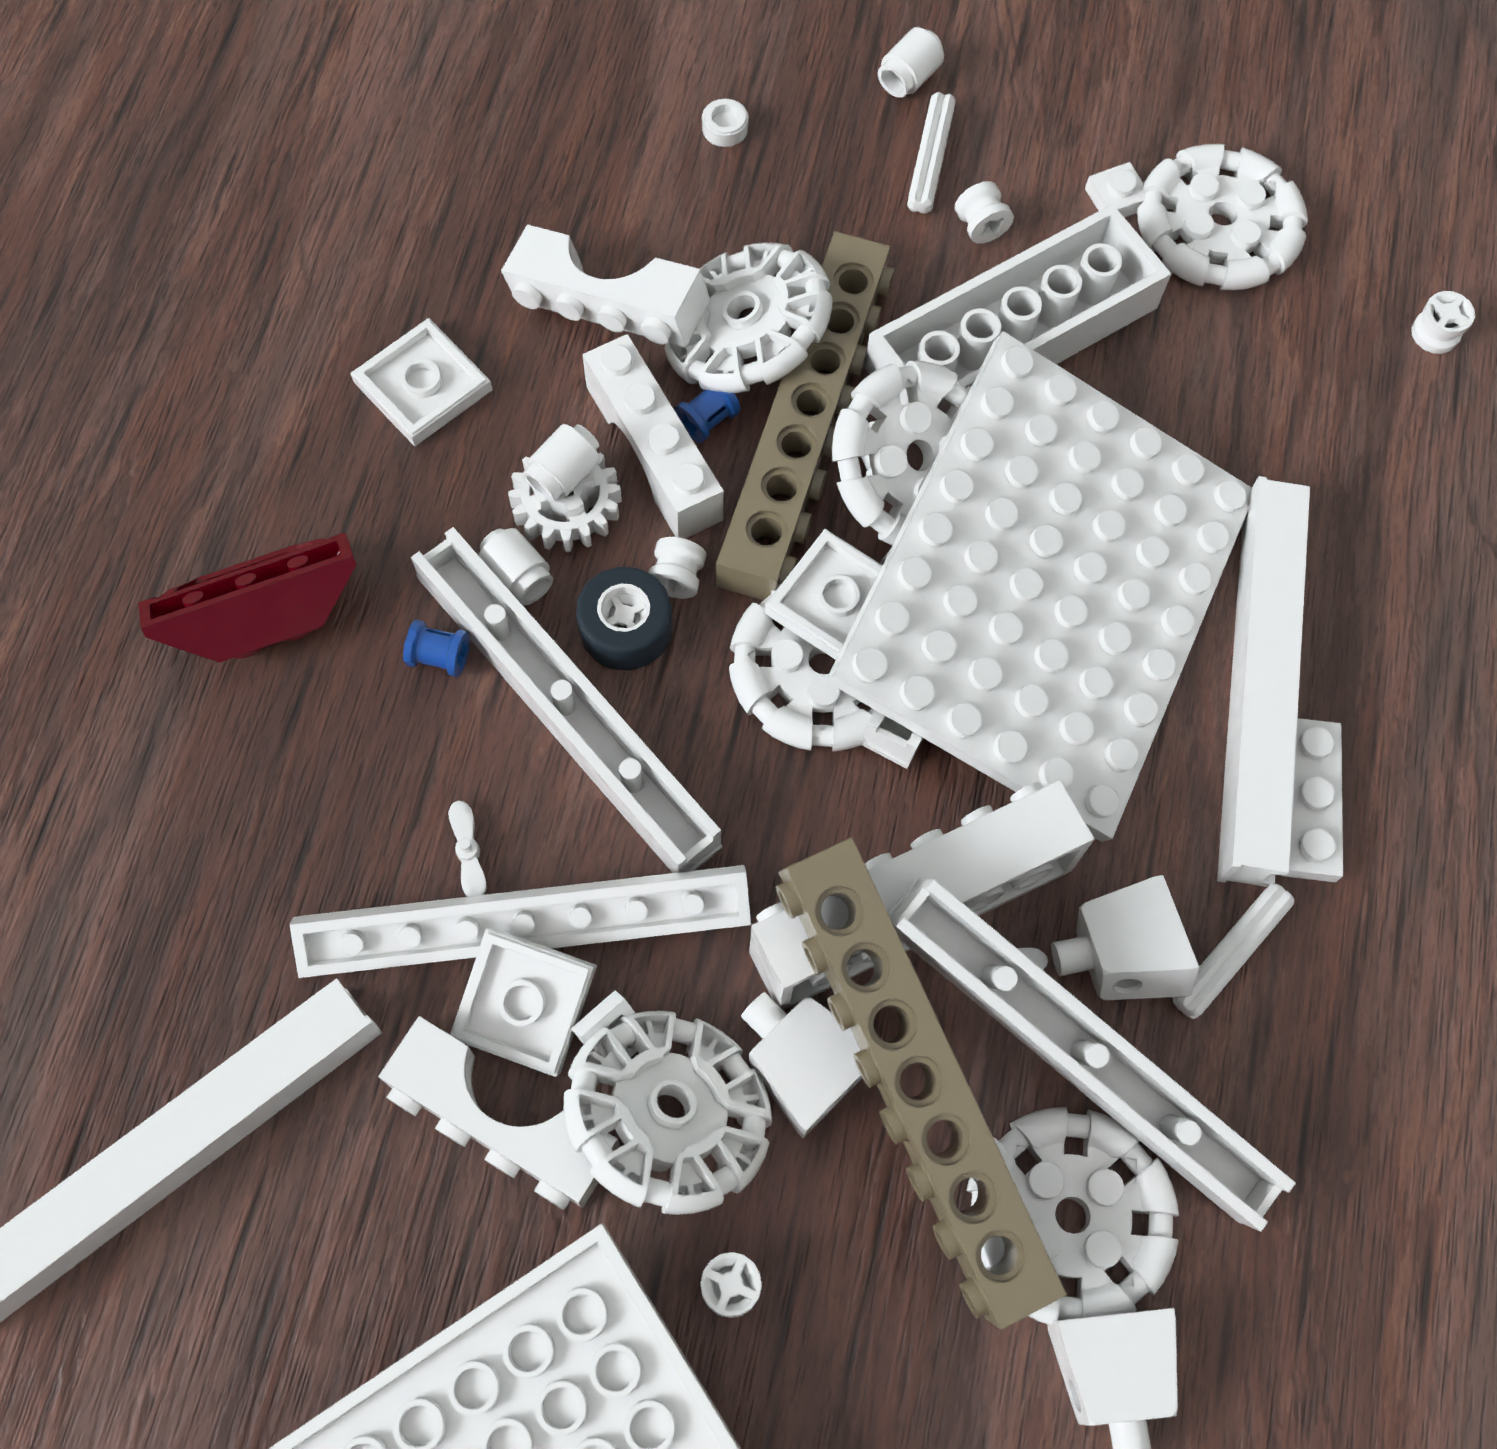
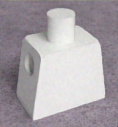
[1051,875,1199,1000]
[741,992,862,1139]
[1047,1308,1178,1449]

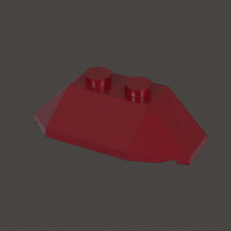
[138,532,356,663]

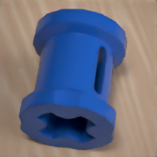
[674,390,741,443]
[403,619,470,677]

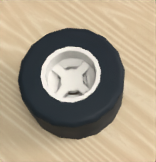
[576,566,672,671]

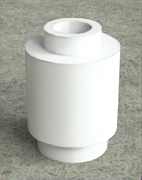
[878,27,944,98]
[523,424,600,503]
[478,528,553,605]

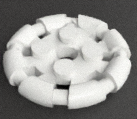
[1137,144,1308,290]
[664,242,833,393]
[832,361,971,545]
[729,584,889,752]
[564,1011,772,1215]
[967,1107,1179,1325]

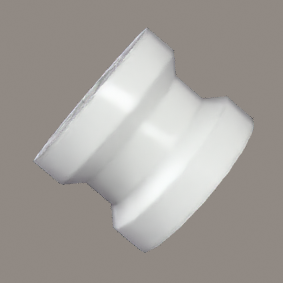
[954,181,1014,244]
[1411,291,1475,354]
[648,537,706,598]
[701,1252,762,1318]

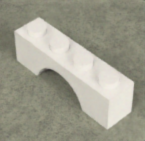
[501,225,710,347]
[582,334,724,539]
[378,1016,621,1210]

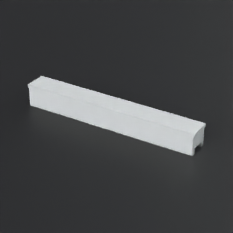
[1217,476,1310,887]
[411,527,723,873]
[888,877,1295,1232]
[0,978,383,1322]

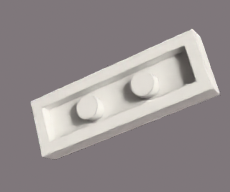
[1281,718,1343,882]

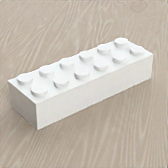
[864,204,1172,414]
[749,780,1095,1010]

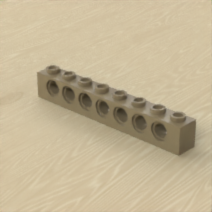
[716,231,895,600]
[776,837,1067,1330]

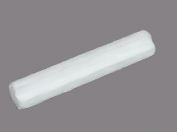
[907,92,955,214]
[1173,883,1294,1019]

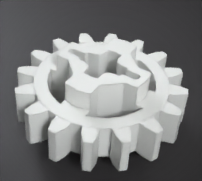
[508,453,622,552]

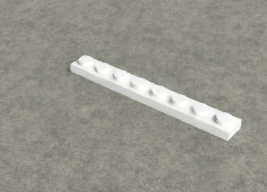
[290,865,751,978]

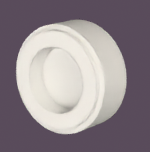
[702,99,748,147]

